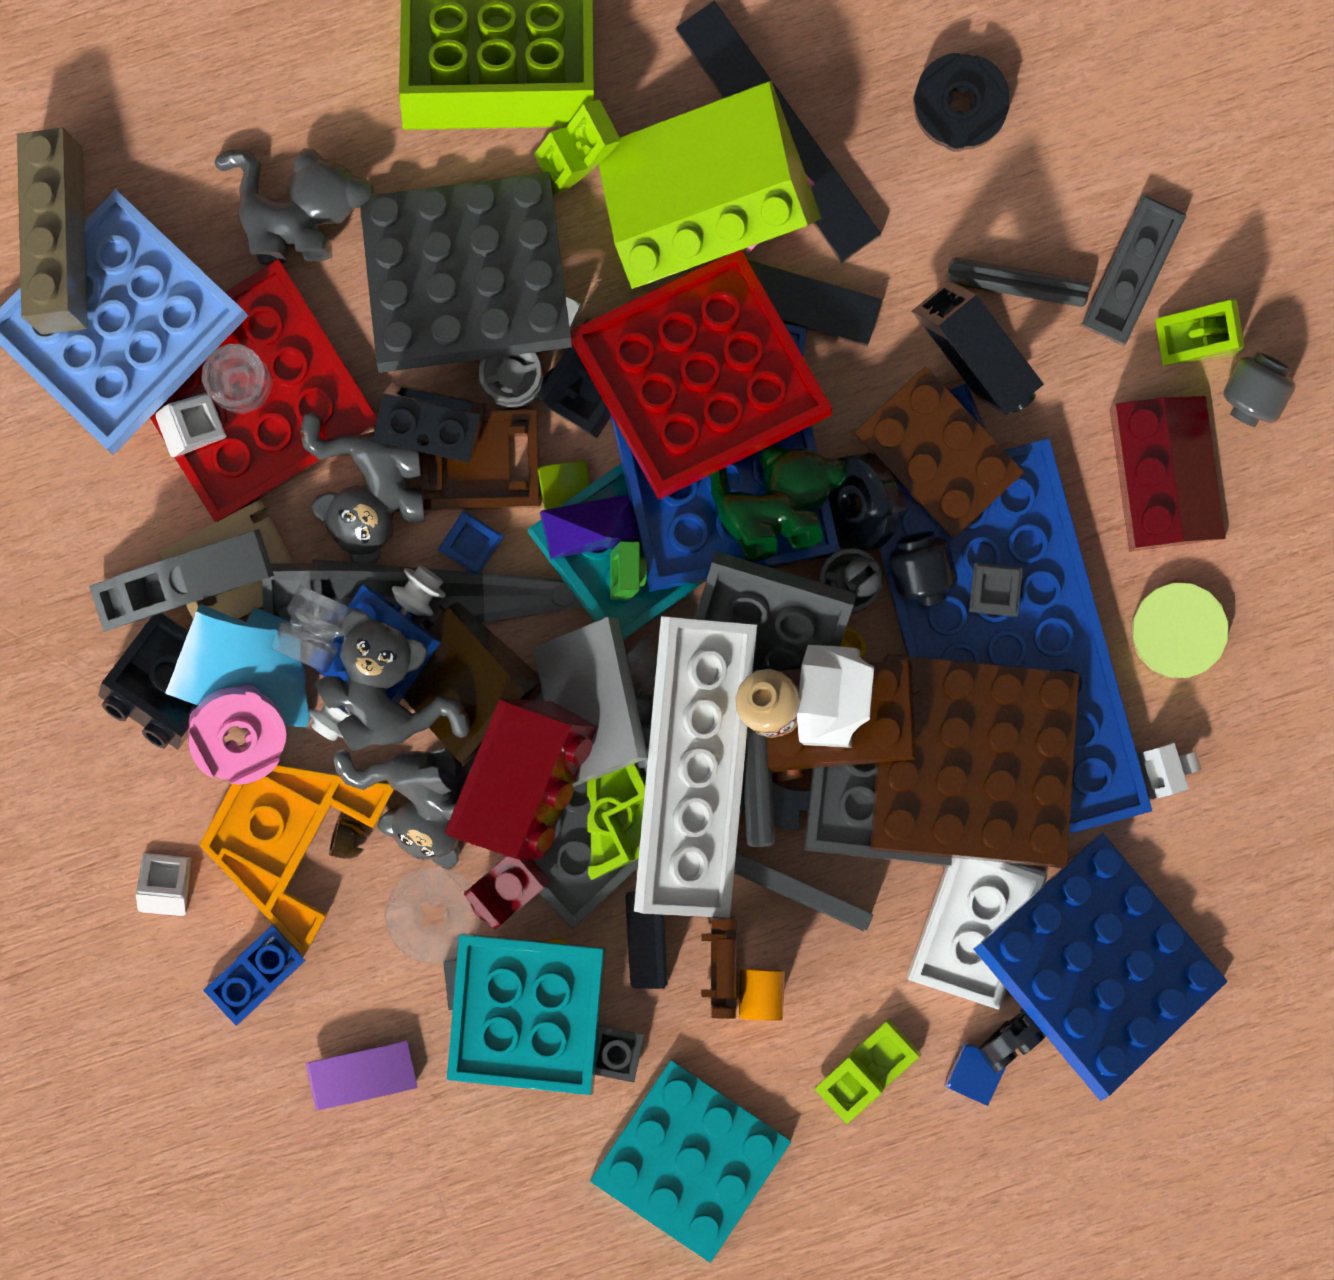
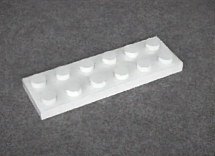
[634,616,757,918]

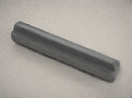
[947,257,1090,307]
[743,727,775,847]

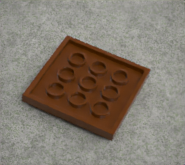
[870,654,1079,868]

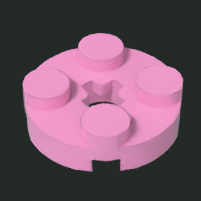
[188,685,287,785]

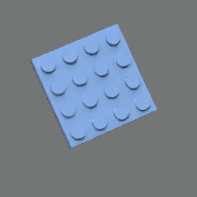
[0,189,249,455]

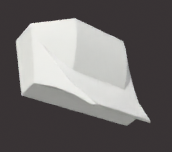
[797,645,874,748]

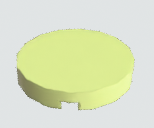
[1131,583,1228,678]

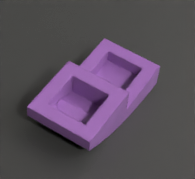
[306,1041,418,1110]

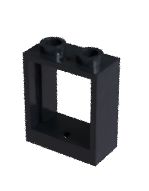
[912,280,1044,415]
[373,383,486,463]

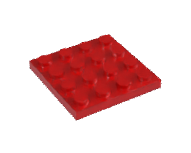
[570,250,832,500]
[150,259,377,523]

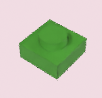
[610,541,647,600]

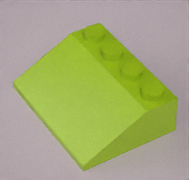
[399,0,595,130]
[598,80,822,289]

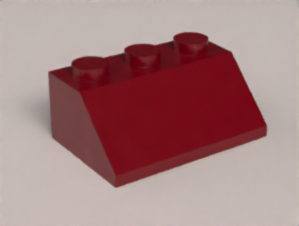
[1110,396,1226,552]
[444,699,597,859]

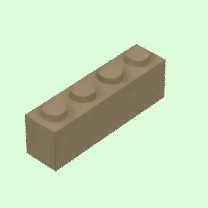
[17,127,88,335]

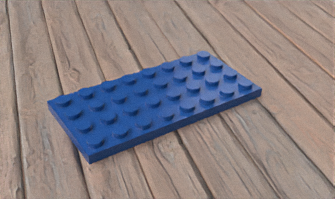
[878,438,1152,834]

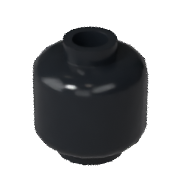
[889,531,958,607]

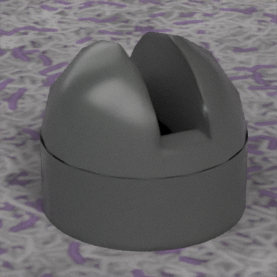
[843,557,883,597]

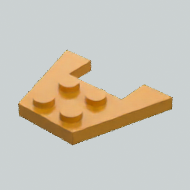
[199,765,395,957]

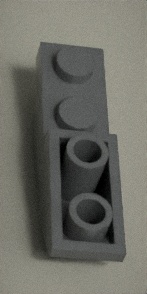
[89,529,274,632]

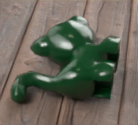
[709,443,848,562]

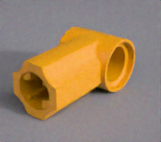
[739,969,785,1021]

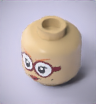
[735,669,800,738]

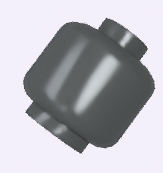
[1223,352,1296,427]

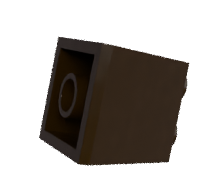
[403,602,540,763]

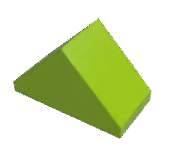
[1155,299,1245,366]

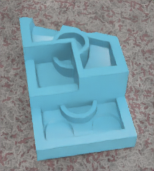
[166,604,311,727]

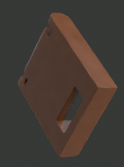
[422,410,540,511]
[701,916,737,1019]

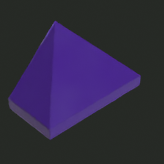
[540,494,639,559]

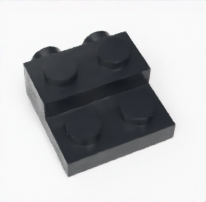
[98,613,198,750]

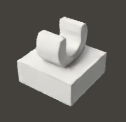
[1137,743,1201,800]

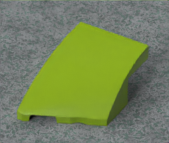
[587,763,646,880]

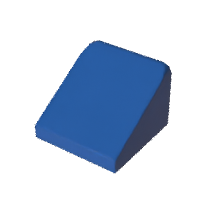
[944,1041,1006,1106]

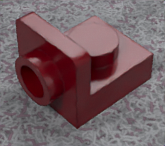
[464,856,551,929]

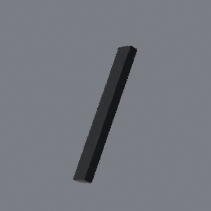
[675,0,882,263]

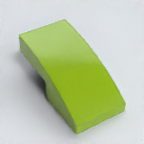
[534,99,621,195]
[814,1018,921,1124]

